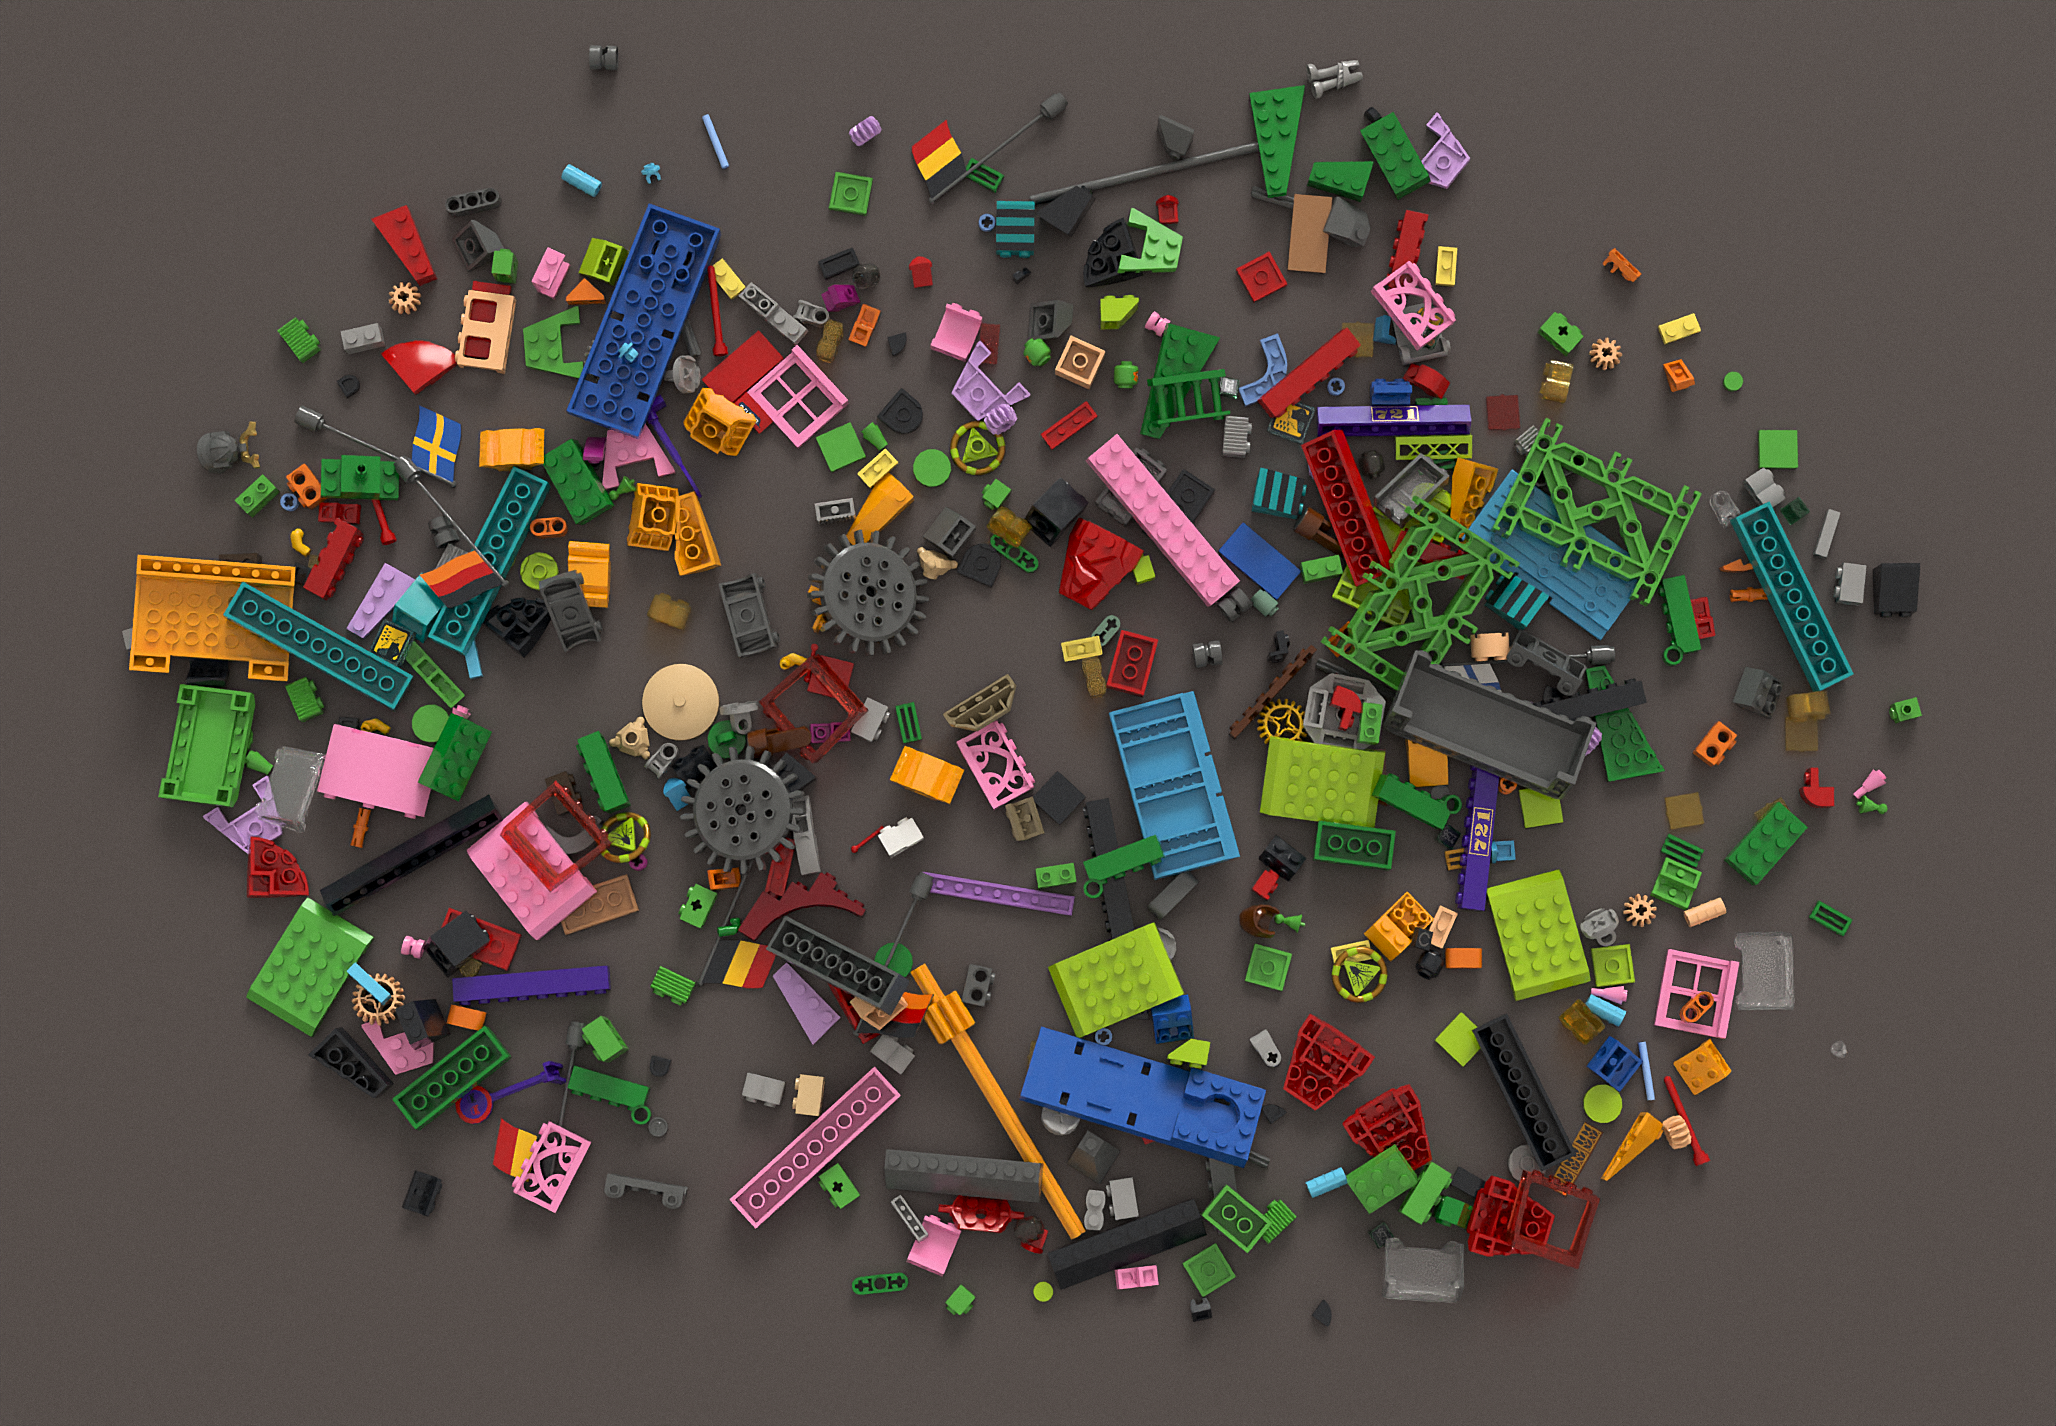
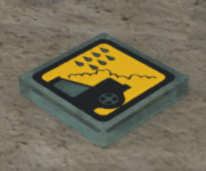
[1267,402,1316,445]
[369,619,417,668]

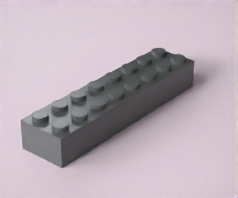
[766,916,910,1016]

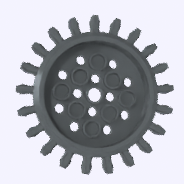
[807,530,929,657]
[680,746,806,874]

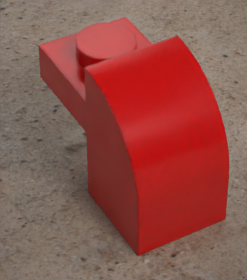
[1403,364,1450,399]
[1329,685,1362,731]
[1799,768,1834,808]

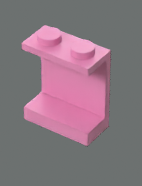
[532,248,570,299]
[931,303,983,362]
[906,1215,961,1277]

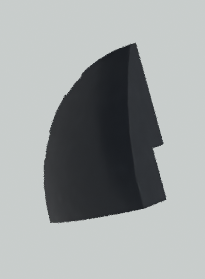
[1083,217,1143,288]
[483,597,551,658]

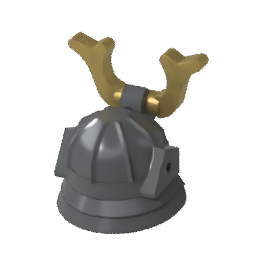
[197,421,260,474]

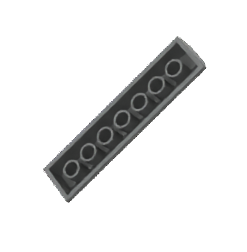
[884,1149,1044,1203]

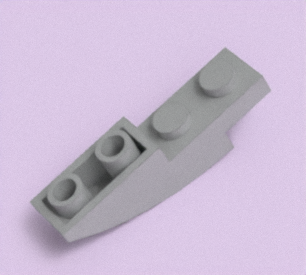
[739,282,809,345]
[792,795,821,876]

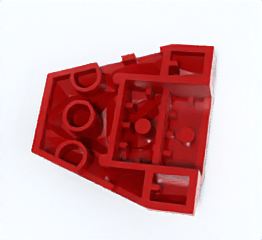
[1059,518,1144,610]
[1283,1014,1375,1111]
[1342,1084,1432,1170]
[1466,1175,1555,1257]

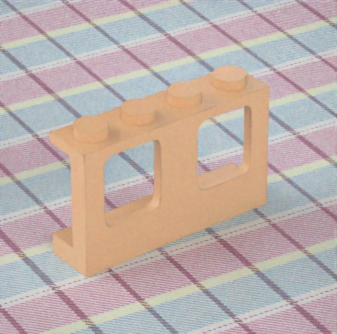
[455,290,516,374]

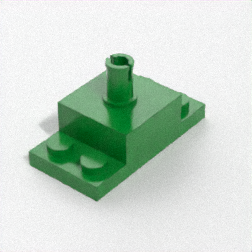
[321,455,399,501]

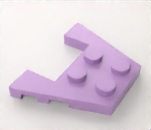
[1421,112,1470,189]
[951,341,1031,421]
[203,776,283,854]

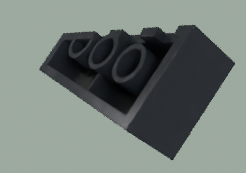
[737,752,817,821]
[308,1027,394,1098]

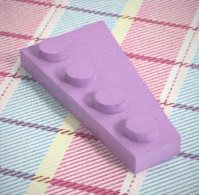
[346,563,415,639]
[773,962,841,1045]

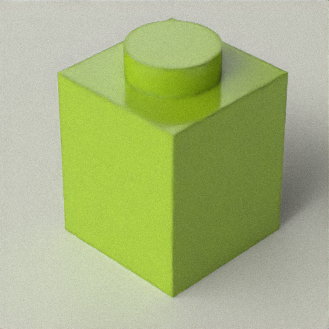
[1132,554,1155,585]

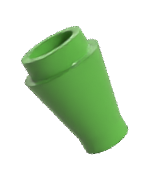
[861,422,888,451]
[244,750,273,775]

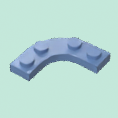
[1238,333,1287,407]

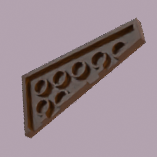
[1229,645,1317,740]

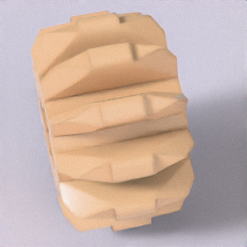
[389,282,421,314]
[1589,338,1622,370]
[1623,894,1657,927]
[1663,1115,1691,1149]

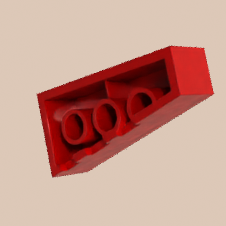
[1386,210,1428,296]

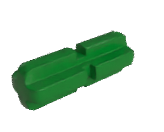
[1415,398,1448,406]

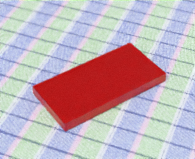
[464,281,512,359]
[701,330,784,403]
[441,908,522,971]

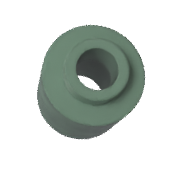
[1250,589,1279,617]

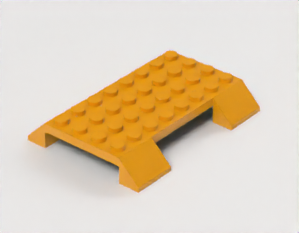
[129,555,295,681]

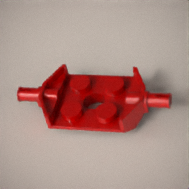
[938,1195,1024,1233]

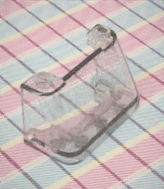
[255,746,326,833]
[1735,931,1795,1010]
[1382,1238,1464,1303]

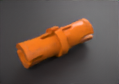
[1730,587,1768,602]
[350,808,371,848]

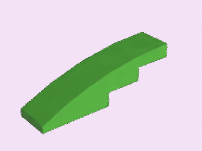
[401,639,465,708]

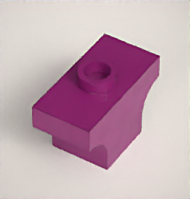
[821,285,860,312]

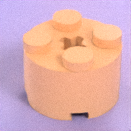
[1470,632,1510,661]

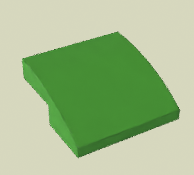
[1650,857,1702,911]

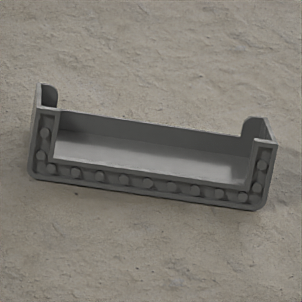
[1383,650,1597,800]

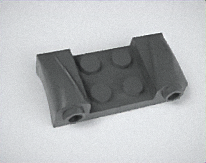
[539,570,603,652]
[719,573,781,658]
[1507,628,1587,696]
[604,1173,688,1209]

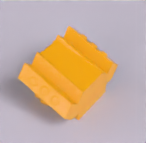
[683,388,756,456]
[479,428,544,472]
[627,483,679,551]
[568,541,611,608]
[890,746,964,804]

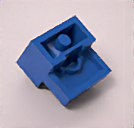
[1370,379,1412,406]
[1586,1036,1643,1092]

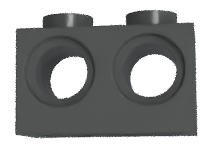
[961,964,995,1007]

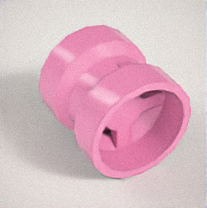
[1145,311,1171,337]
[401,936,426,959]

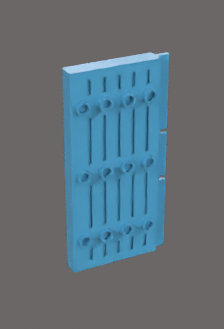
[1461,469,1648,640]
[1109,691,1240,880]

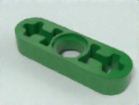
[990,533,1038,573]
[852,1272,909,1295]

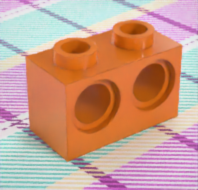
[286,463,328,510]
[1693,721,1737,767]

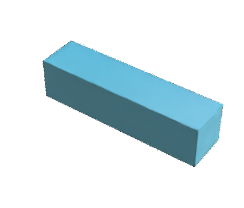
[465,639,483,679]
[347,963,392,1005]

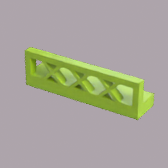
[1394,434,1472,460]

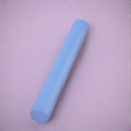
[702,114,729,169]
[1638,1042,1655,1101]

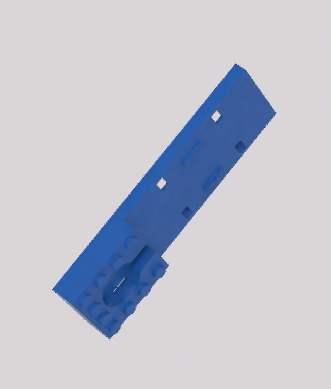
[566,203,721,439]
[1019,1027,1266,1168]

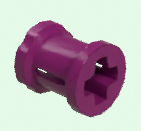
[629,854,648,871]

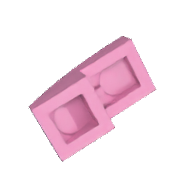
[1115,1265,1159,1289]

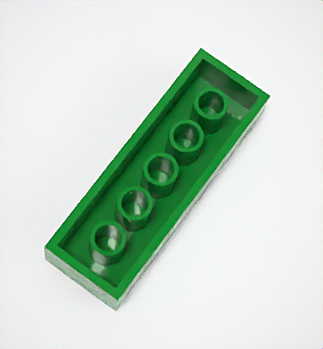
[392,1026,512,1131]

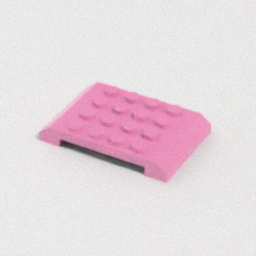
[467,802,597,940]

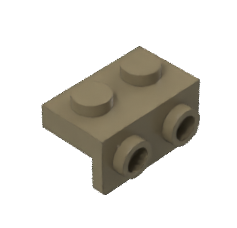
[1005,797,1044,842]

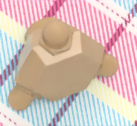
[917,547,958,579]
[609,717,650,759]

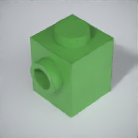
[982,479,1011,511]
[1889,697,1922,724]
[945,1284,975,1315]

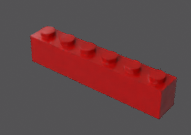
[1257,328,1361,418]

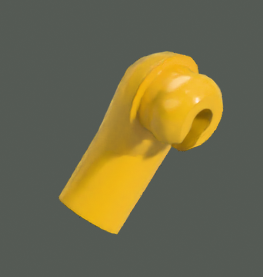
[290,529,311,557]
[779,653,809,670]
[361,718,391,735]

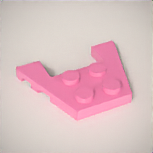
[602,423,675,490]
[361,1021,434,1075]

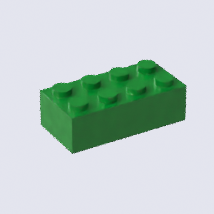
[1360,112,1431,200]
[543,439,614,525]
[418,713,492,802]
[576,731,631,814]
[1724,802,1808,886]
[1312,821,1396,871]

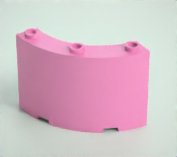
[317,724,434,819]

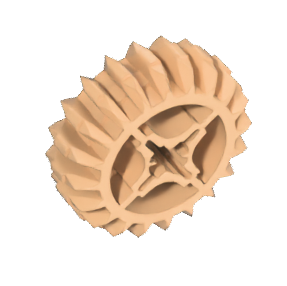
[352,973,405,1026]

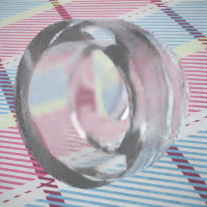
[1830,1041,1848,1058]

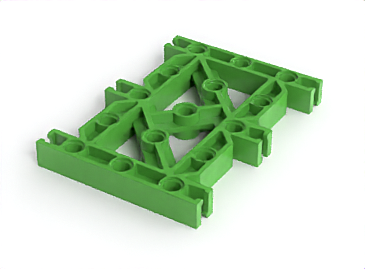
[1490,418,1702,607]
[1321,495,1520,691]

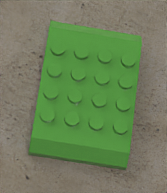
[158,684,255,808]
[246,898,375,1037]

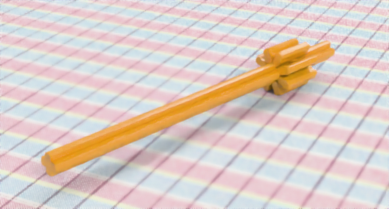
[910,963,1086,1240]

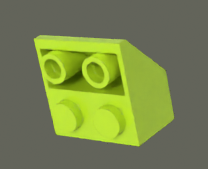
[579,238,627,286]
[1100,295,1139,330]
[1166,1039,1210,1069]

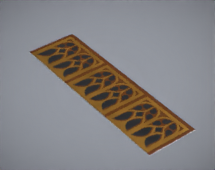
[1548,1121,1604,1198]

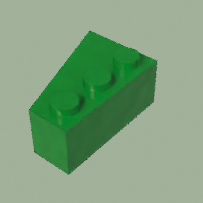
[1307,161,1374,202]
[1432,1195,1473,1229]

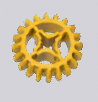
[1257,699,1307,744]

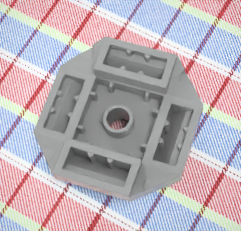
[1302,673,1386,750]

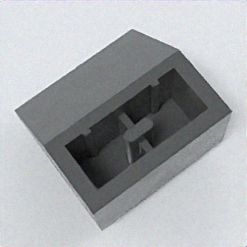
[923,507,976,560]
[1733,667,1784,719]

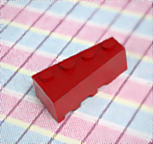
[371,205,437,286]
[303,518,364,601]
[1391,528,1468,580]

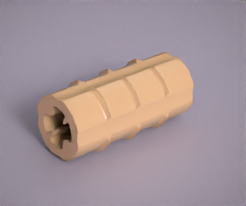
[1684,898,1726,927]

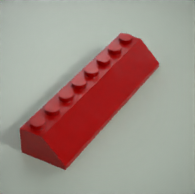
[1301,430,1392,587]

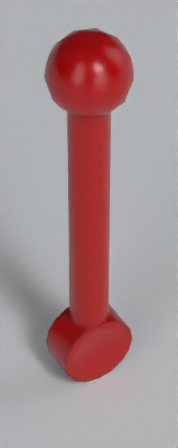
[804,644,818,683]
[851,826,884,853]

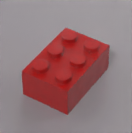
[1106,630,1158,698]

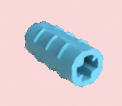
[561,164,602,197]
[1583,994,1626,1027]
[1305,1167,1347,1198]

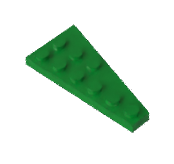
[1249,85,1305,198]
[1140,323,1220,439]
[1585,666,1665,782]

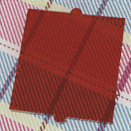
[1486,394,1520,431]

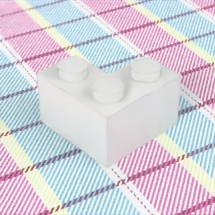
[878,817,924,858]

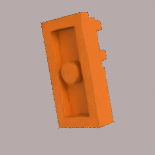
[1603,248,1642,282]

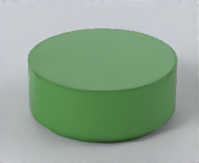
[1723,372,1743,392]

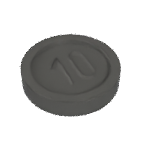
[1431,785,1450,800]
[648,1117,668,1137]

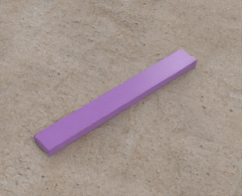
[923,872,1075,916]

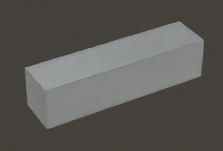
[1813,509,1840,559]
[891,1195,929,1243]

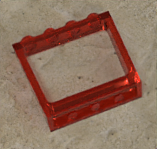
[759,655,869,763]
[500,781,612,892]
[1504,1169,1600,1269]

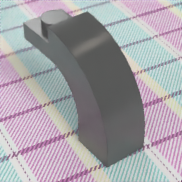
[546,816,604,855]

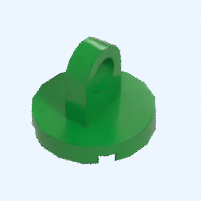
[708,720,746,759]

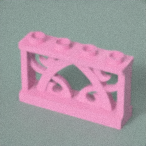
[1371,261,1456,351]
[956,720,1035,810]
[512,1121,591,1213]

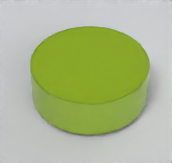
[1034,1282,1053,1302]

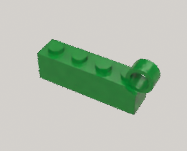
[1657,575,1701,666]
[1371,773,1462,830]
[1083,835,1165,899]
[568,1066,652,1125]

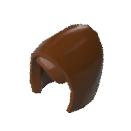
[1239,905,1280,938]

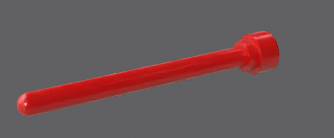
[707,265,728,357]
[372,500,397,545]
[1664,1076,1710,1166]

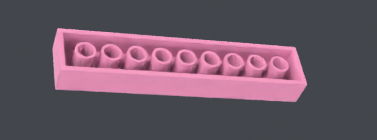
[1085,434,1240,607]
[729,1067,901,1229]

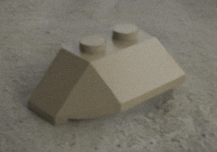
[943,674,1016,732]

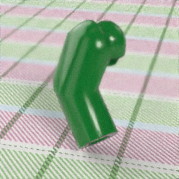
[717,918,741,937]

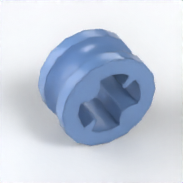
[978,214,995,232]
[1327,378,1345,396]
[280,493,299,512]
[1095,1028,1112,1045]

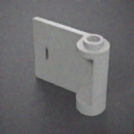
[1392,303,1451,365]

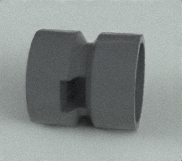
[589,45,618,70]
[428,515,460,549]
[1216,587,1253,623]
[1192,640,1223,668]

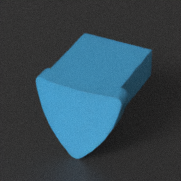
[1373,315,1397,345]
[663,778,691,811]
[1490,840,1516,864]

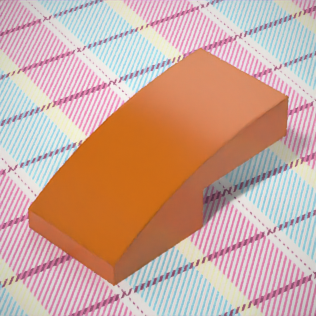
[848,304,881,347]
[1719,559,1753,573]

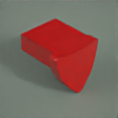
[1156,195,1179,224]
[909,256,933,288]
[1020,1224,1048,1254]

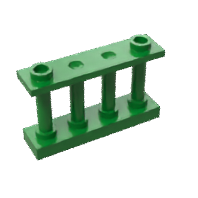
[1147,369,1230,428]

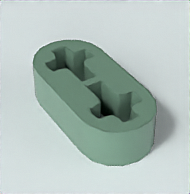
[1091,615,1120,648]

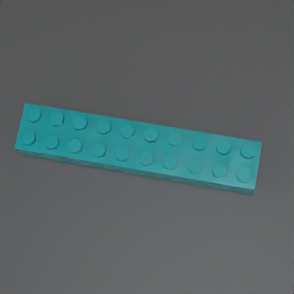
[428,466,551,656]
[1730,501,1854,692]
[223,582,414,712]

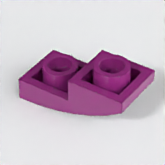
[583,437,607,463]
[809,722,851,744]

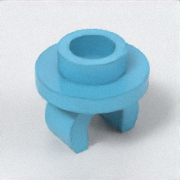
[641,163,661,184]
[618,342,639,363]

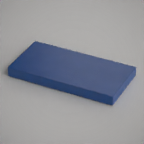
[1218,523,1301,601]

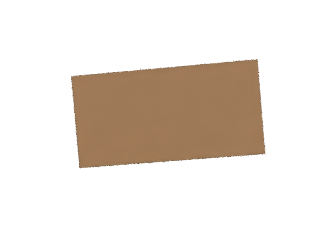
[1288,194,1332,273]
[561,874,639,935]

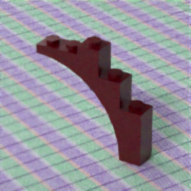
[738,872,866,942]

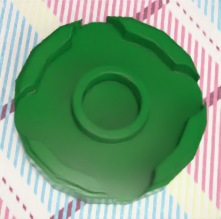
[874,943,913,977]

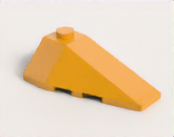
[1450,457,1498,538]
[846,472,914,545]
[675,491,721,576]
[1601,1112,1664,1181]

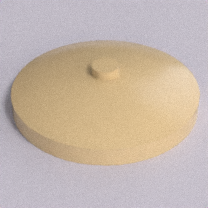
[642,664,719,741]

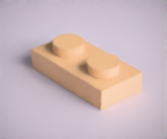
[1428,905,1458,949]

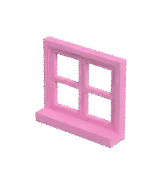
[747,345,849,449]
[1654,949,1739,1039]

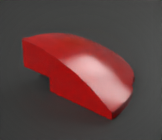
[381,341,457,395]
[247,837,309,898]

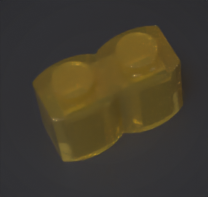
[816,319,844,363]
[1540,359,1573,403]
[986,506,1032,547]
[647,593,692,631]
[1082,656,1106,699]
[1786,691,1830,723]
[1559,999,1605,1045]

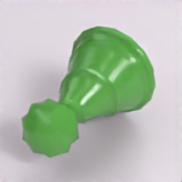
[608,476,636,500]
[1856,795,1888,814]
[1274,914,1305,933]

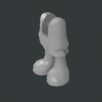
[1306,60,1363,99]

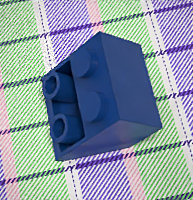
[1151,994,1194,1044]

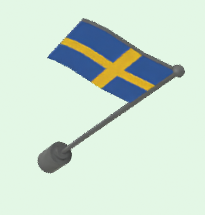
[294,405,461,488]

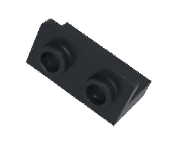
[1266,630,1290,663]
[186,658,230,687]
[672,745,717,789]
[1259,835,1307,881]
[402,1170,442,1217]

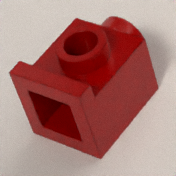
[1251,870,1279,901]

